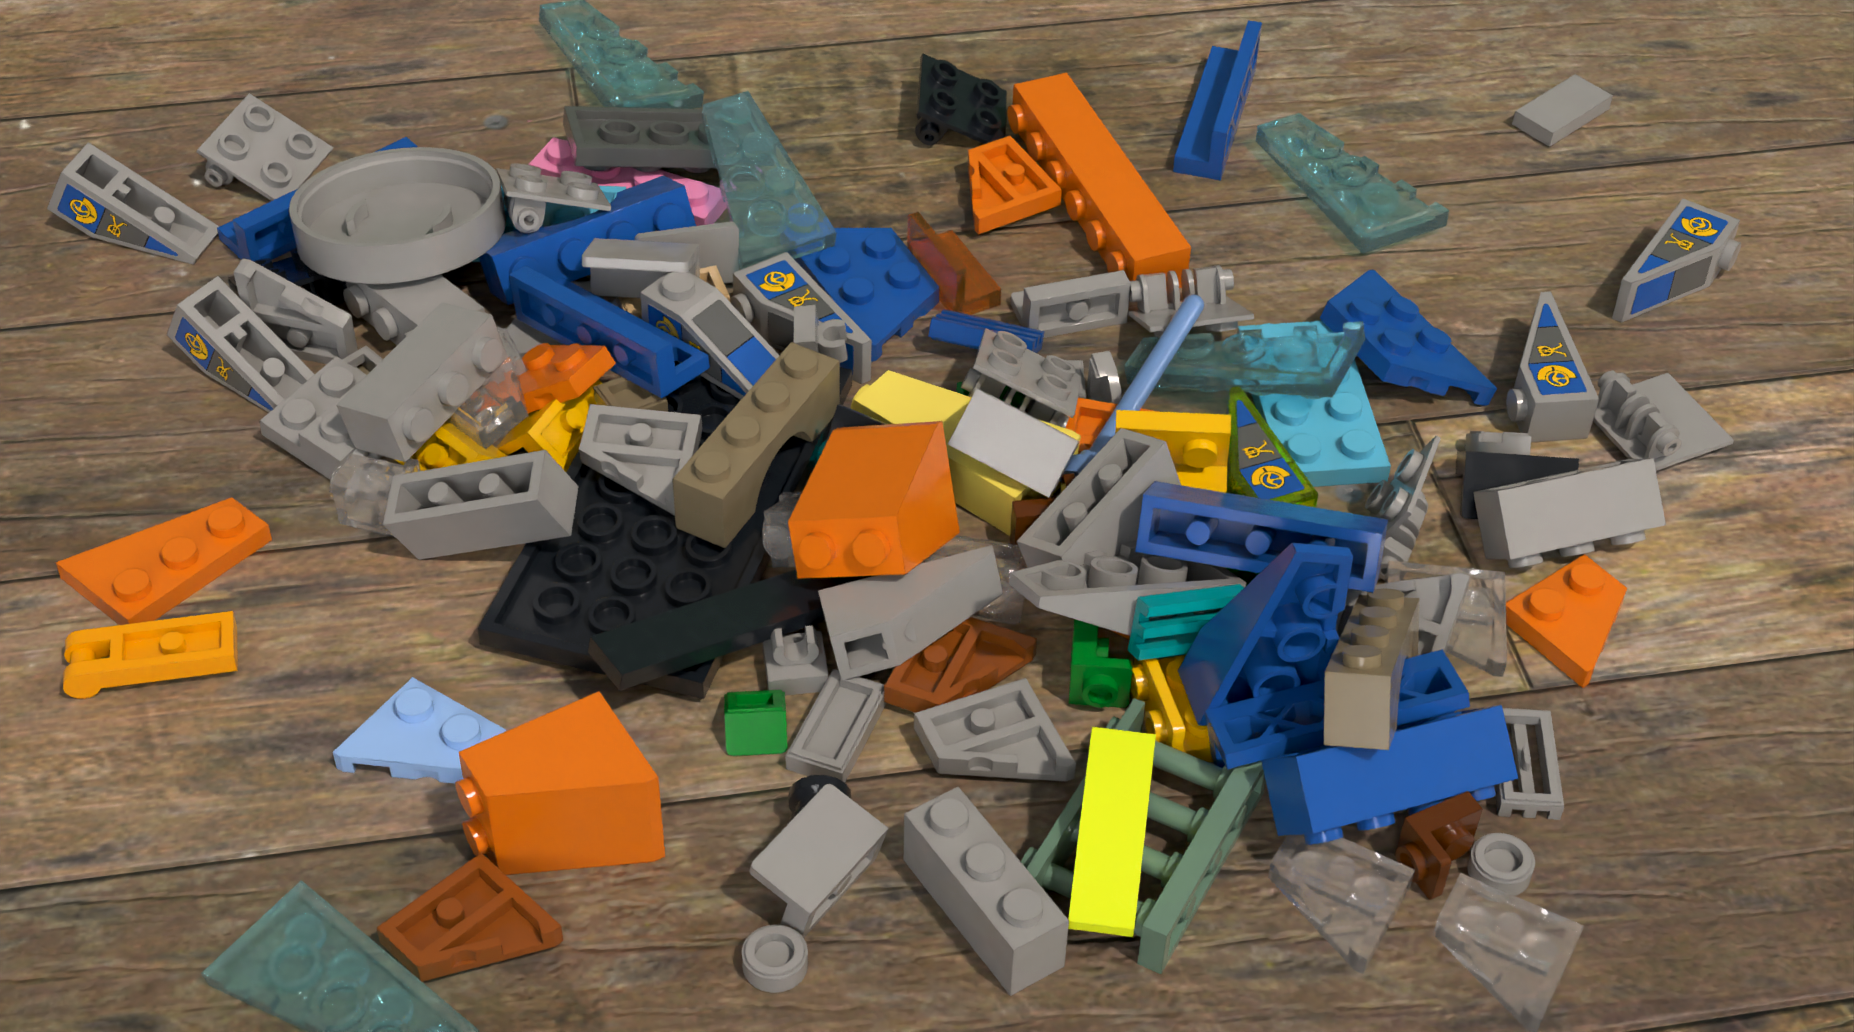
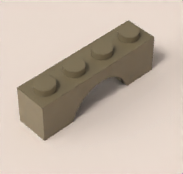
[672,342,840,548]
[1324,588,1420,750]

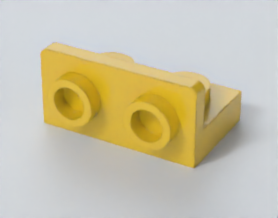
[1115,410,1231,493]
[1130,654,1213,762]

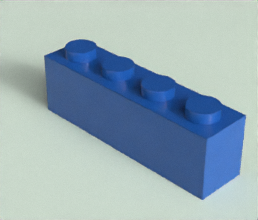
[1135,481,1388,593]
[1261,705,1519,845]

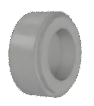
[1467,833,1535,897]
[742,925,808,993]

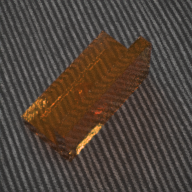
[907,212,1001,315]

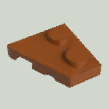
[884,617,1037,713]
[377,853,563,982]

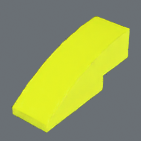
[1068,727,1156,937]

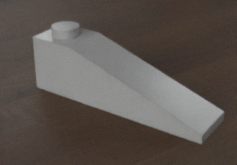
[1009,540,1246,636]

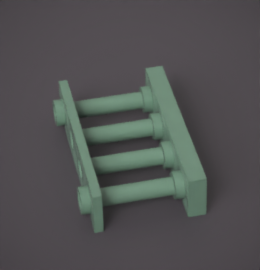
[1021,698,1266,974]

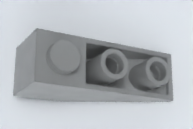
[818,545,1003,681]

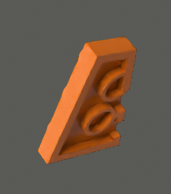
[55,497,272,625]

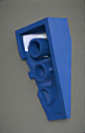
[1178,543,1353,726]

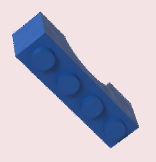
[479,175,696,305]

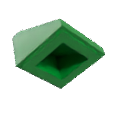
[724,690,788,756]

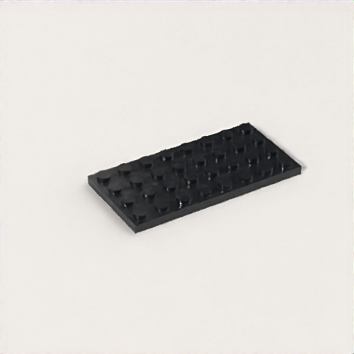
[478,354,852,699]

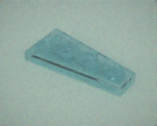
[539,0,704,109]
[702,91,837,270]
[1256,113,1449,254]
[1124,321,1365,399]
[201,880,480,1032]

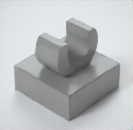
[793,305,848,363]
[762,625,828,696]

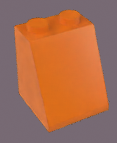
[788,421,960,579]
[455,691,665,875]

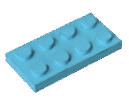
[1236,320,1391,488]

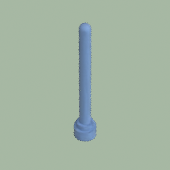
[1060,294,1204,482]

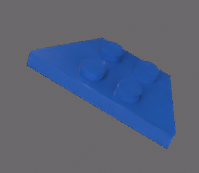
[779,228,939,362]
[1320,270,1497,406]

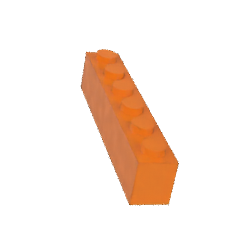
[1007,73,1191,289]

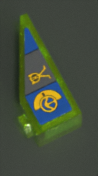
[1226,386,1319,508]

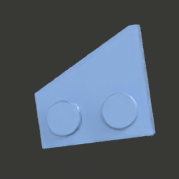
[333,677,506,784]

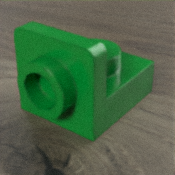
[1068,619,1133,708]

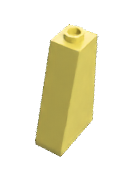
[851,370,1081,536]

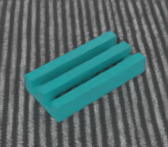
[1128,584,1244,661]

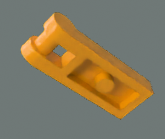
[63,611,238,699]

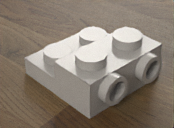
[259,356,382,489]

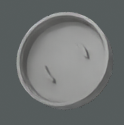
[289,147,506,284]

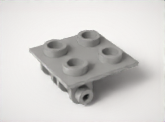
[196,93,334,201]
[496,163,611,233]
[1128,265,1254,338]
[961,328,1082,428]
[1593,370,1734,471]
[1365,436,1441,580]

